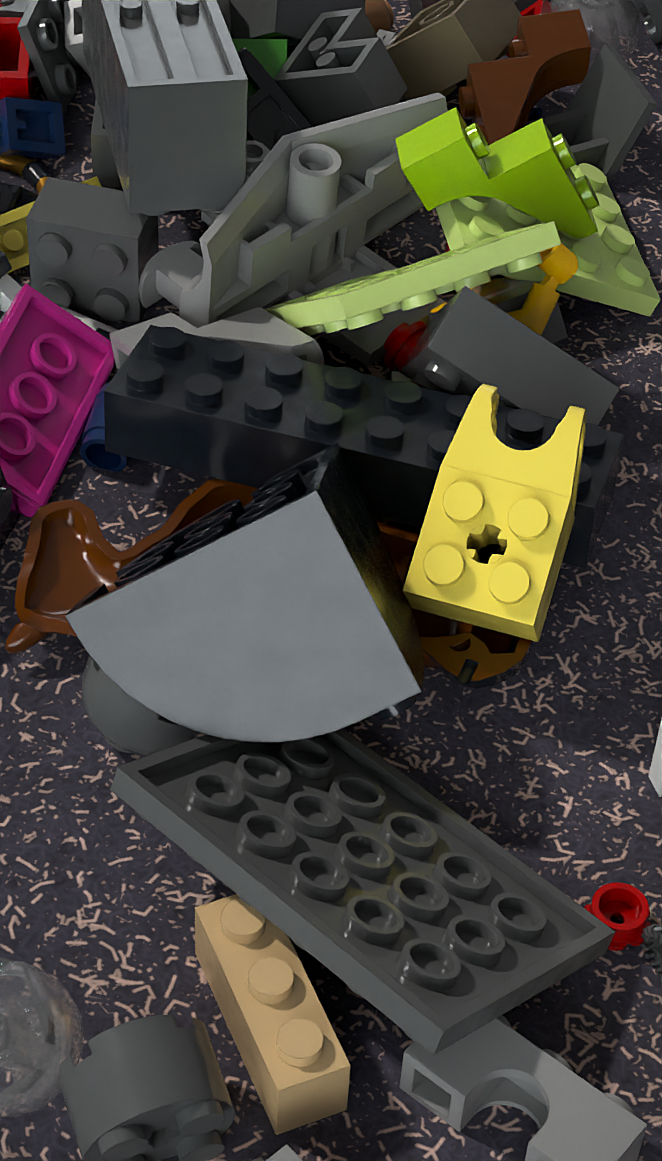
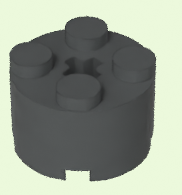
[57,1014,235,1161]

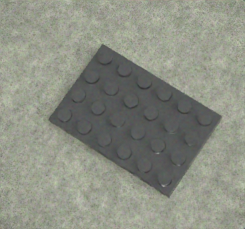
[110,728,615,1055]

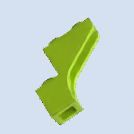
[395,107,600,238]

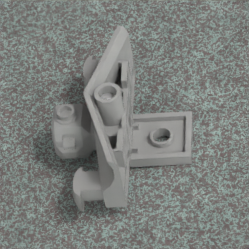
[138,92,448,367]

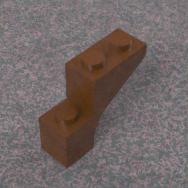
[458,9,591,145]

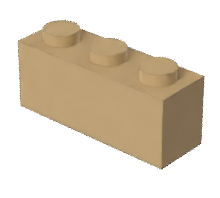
[195,894,351,1135]

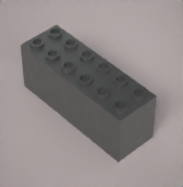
[82,0,248,216]

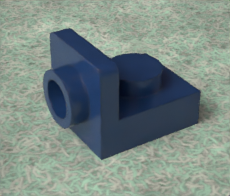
[0,97,66,159]

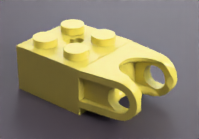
[403,384,587,642]

